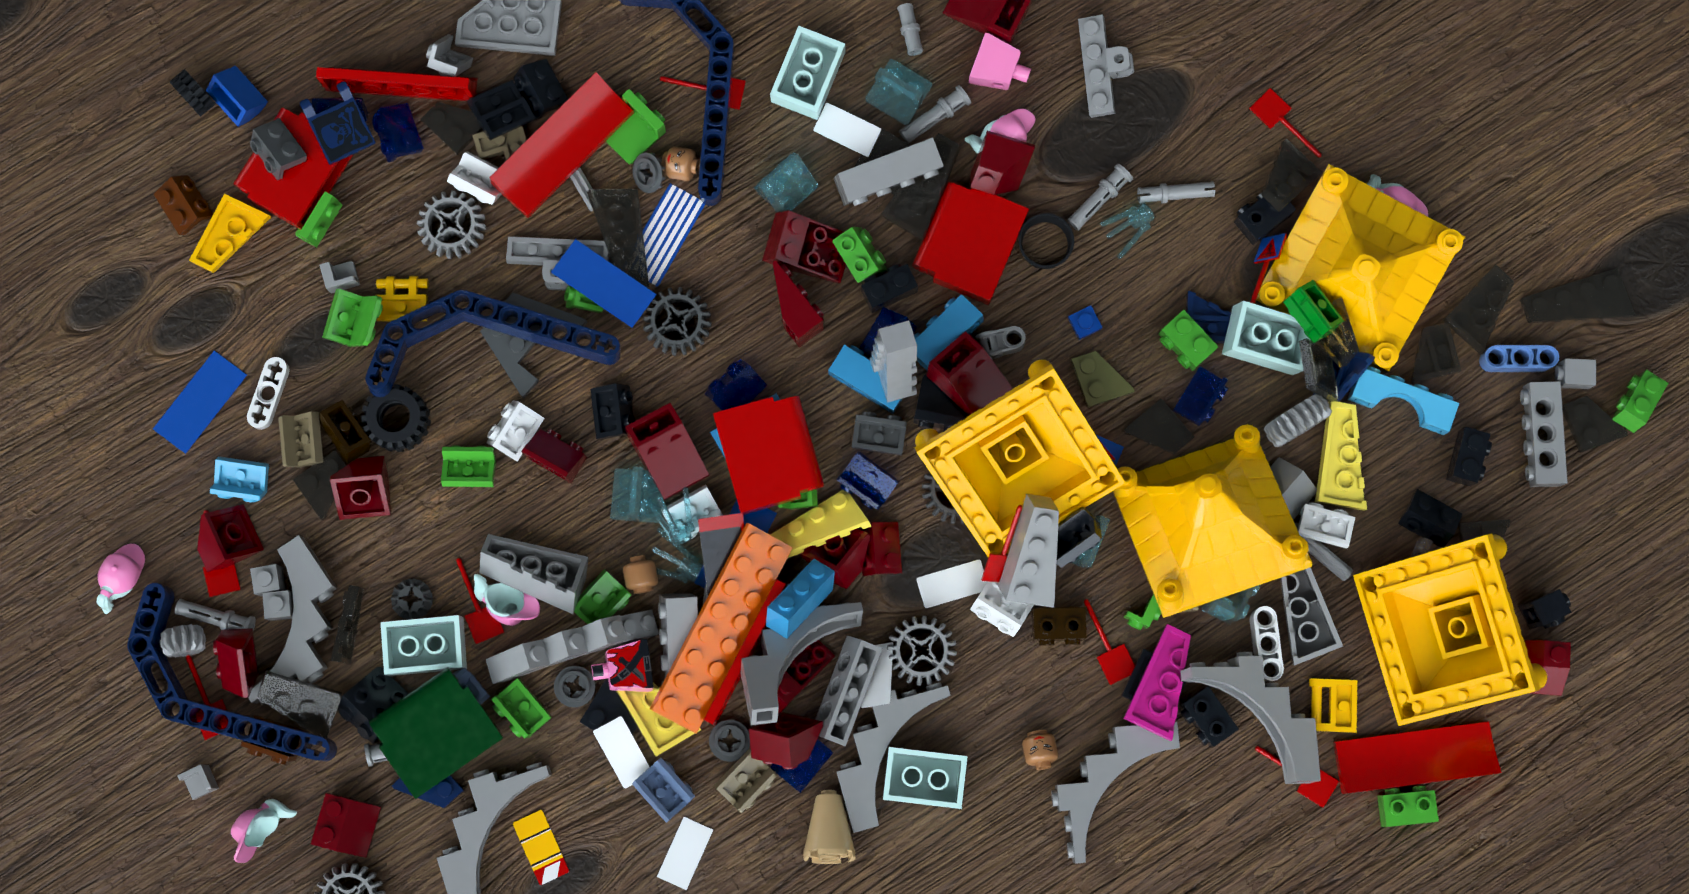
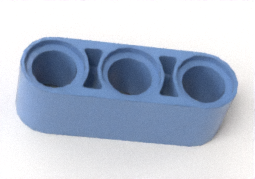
[1479,345,1559,372]

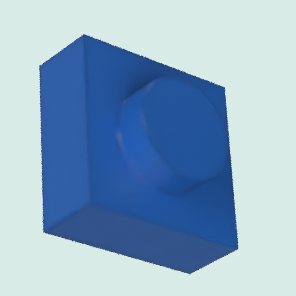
[1068,305,1103,340]

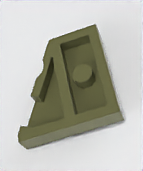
[1071,351,1135,408]

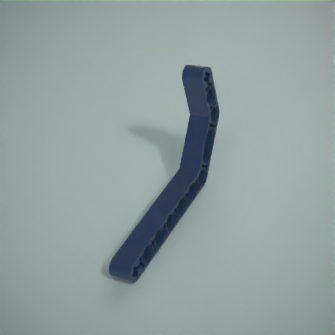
[619,0,734,206]
[365,290,621,397]
[127,583,337,762]

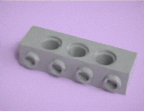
[1520,381,1567,487]
[815,636,883,746]

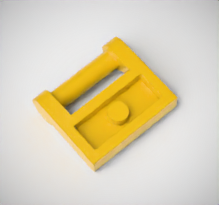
[1309,678,1357,733]

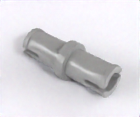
[897,3,923,56]

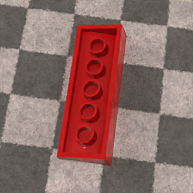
[316,67,478,101]
[489,72,634,218]
[704,579,786,726]
[1333,722,1502,794]

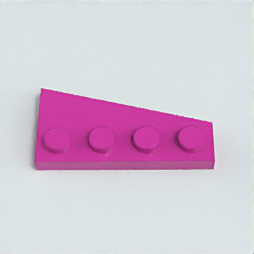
[1123,624,1191,741]

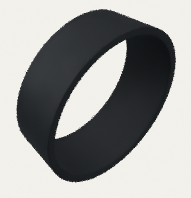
[1018,213,1074,269]

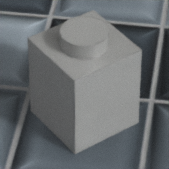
[1554,359,1596,389]
[250,564,286,597]
[262,590,293,621]

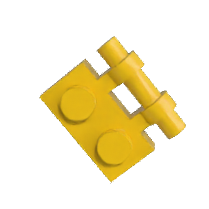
[375,276,429,322]

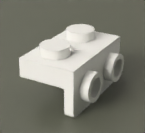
[447,151,502,205]
[661,484,723,542]

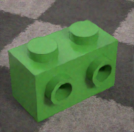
[1612,369,1668,433]
[1377,785,1439,827]

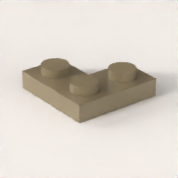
[472,126,527,160]

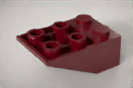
[943,0,1032,45]
[762,210,846,284]
[772,260,824,348]
[926,331,1013,415]
[625,403,709,500]
[741,640,835,715]

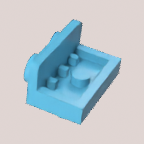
[210,456,269,502]

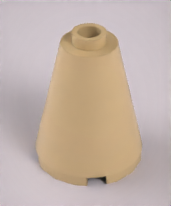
[803,790,856,864]

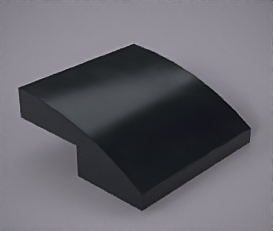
[467,80,535,140]

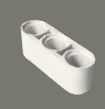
[1250,606,1284,682]

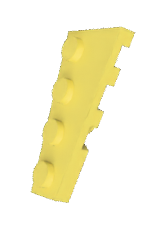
[1315,401,1367,511]
[770,488,871,559]
[617,682,701,757]

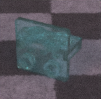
[865,59,932,125]
[753,152,819,213]
[610,466,664,523]

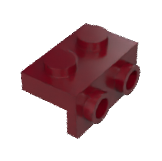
[859,522,902,576]

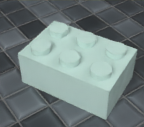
[770,26,845,120]
[1222,301,1311,375]
[381,615,467,676]
[883,747,967,809]

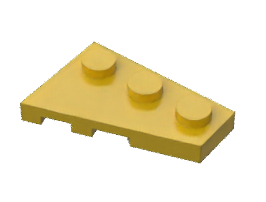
[189,194,271,273]

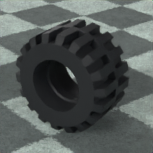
[361,384,431,452]

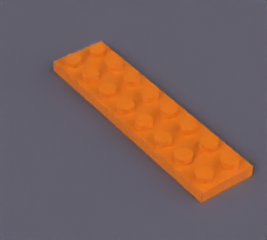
[650,523,793,734]

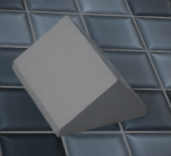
[1270,457,1317,520]

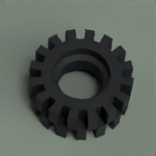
[170,69,216,117]

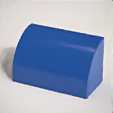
[206,66,268,127]

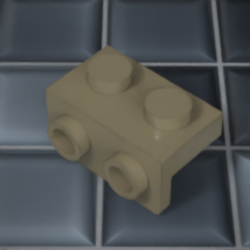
[279,411,323,468]
[714,748,777,813]

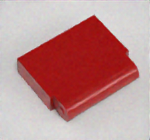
[233,108,354,230]
[912,182,1029,305]
[713,396,824,515]

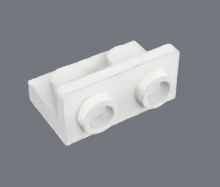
[487,400,545,462]
[1298,503,1355,549]
[970,581,1034,637]

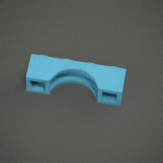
[1347,366,1459,435]

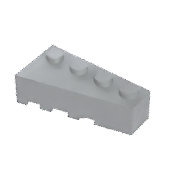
[834,138,944,206]
[870,321,917,403]
[998,494,1059,608]
[480,534,588,614]
[1280,567,1343,666]
[658,593,698,684]

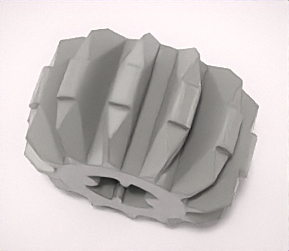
[160,624,206,658]

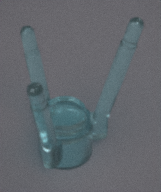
[1100,203,1155,259]
[646,487,695,545]
[652,528,703,583]

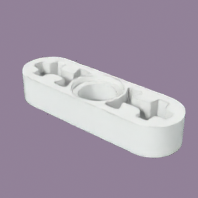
[247,357,290,430]

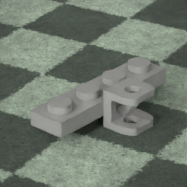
[1078,14,1134,118]
[506,237,610,290]

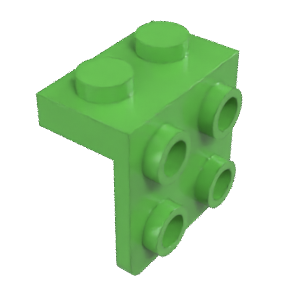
[606,89,666,164]
[322,289,383,347]

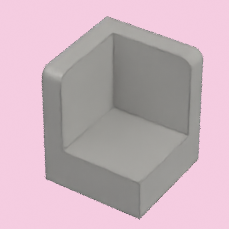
[320,261,360,294]
[177,764,219,800]

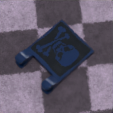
[300,81,376,165]

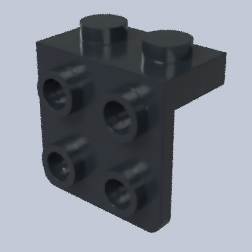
[913,374,967,432]
[336,667,409,744]

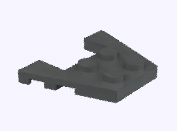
[480,292,588,398]

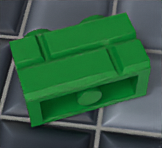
[1283,280,1344,343]

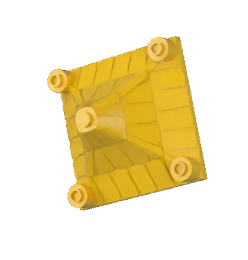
[1256,164,1465,372]
[915,360,1125,557]
[1113,424,1312,618]
[1353,534,1547,726]

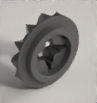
[633,153,666,193]
[391,579,433,620]
[554,666,596,707]
[709,720,750,762]

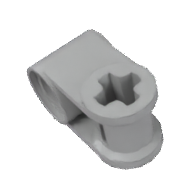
[975,326,1026,360]

